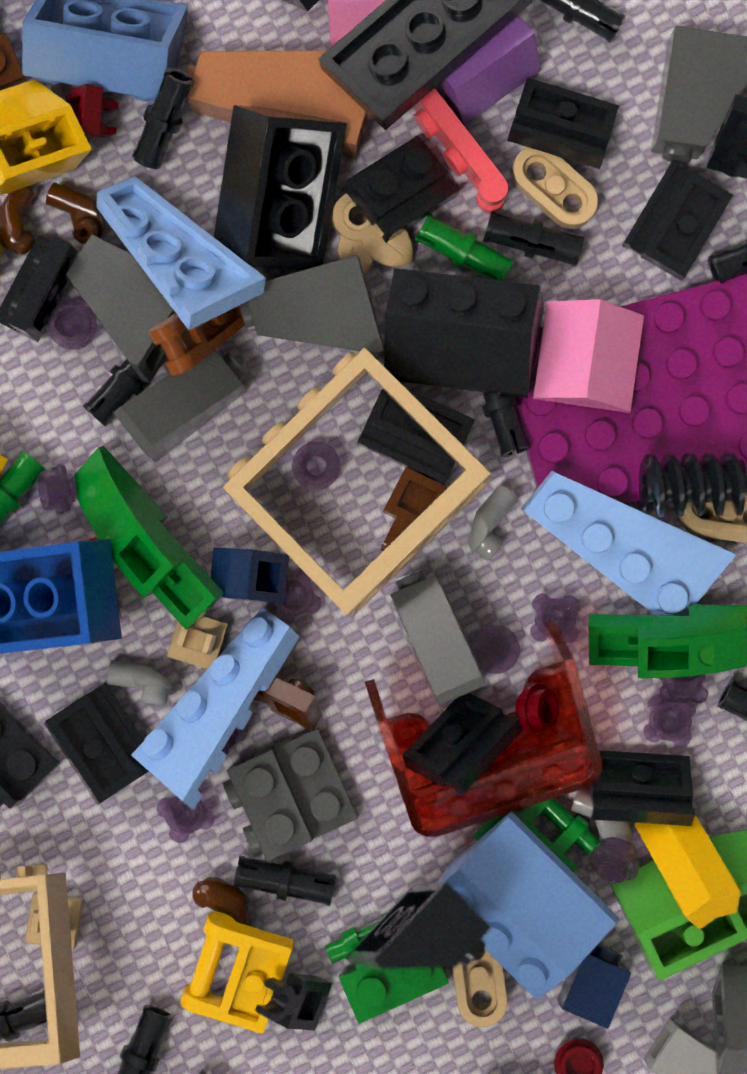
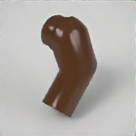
[46,182,105,244]
[0,187,36,255]
[192,877,252,927]

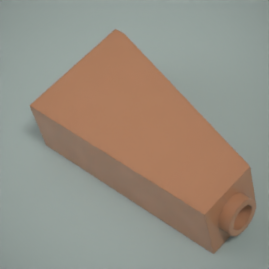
[186,50,369,158]

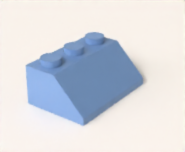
[22,0,188,101]
[437,812,619,1000]

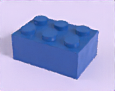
[0,539,122,654]

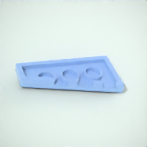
[96,176,266,330]
[521,471,736,616]
[131,607,299,811]

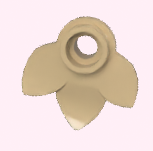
[331,193,413,275]

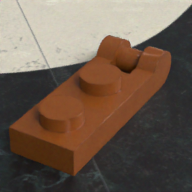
[148,306,245,377]

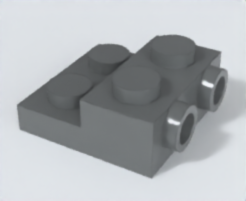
[223,728,358,861]

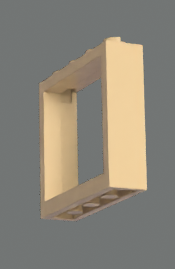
[222,347,493,618]
[0,864,80,1069]

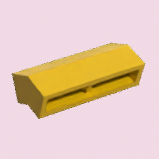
[634,815,741,929]

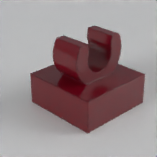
[66,84,119,140]

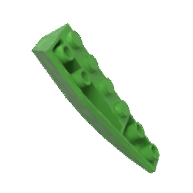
[608,829,747,981]

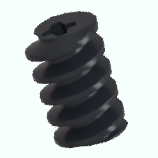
[639,453,747,517]

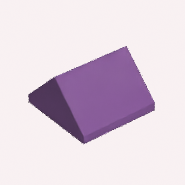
[437,15,541,125]

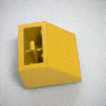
[0,79,92,196]

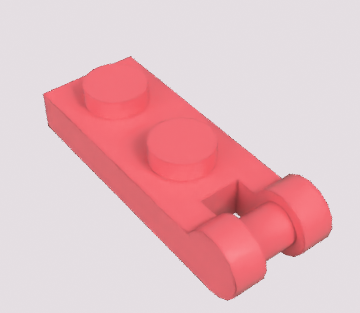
[413,88,508,214]

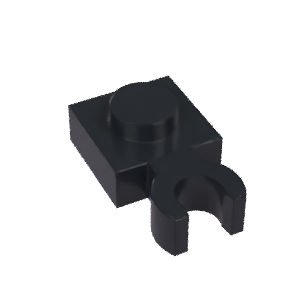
[255,973,332,1030]

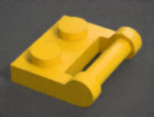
[180,912,294,1034]

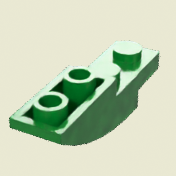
[70,445,225,630]
[588,604,747,678]

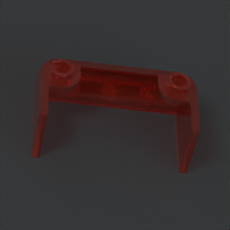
[365,620,602,837]

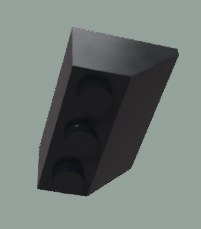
[214,105,347,268]
[384,268,545,398]
[345,882,491,968]

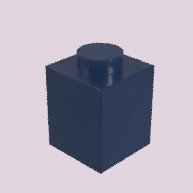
[210,547,289,604]
[557,944,631,1029]

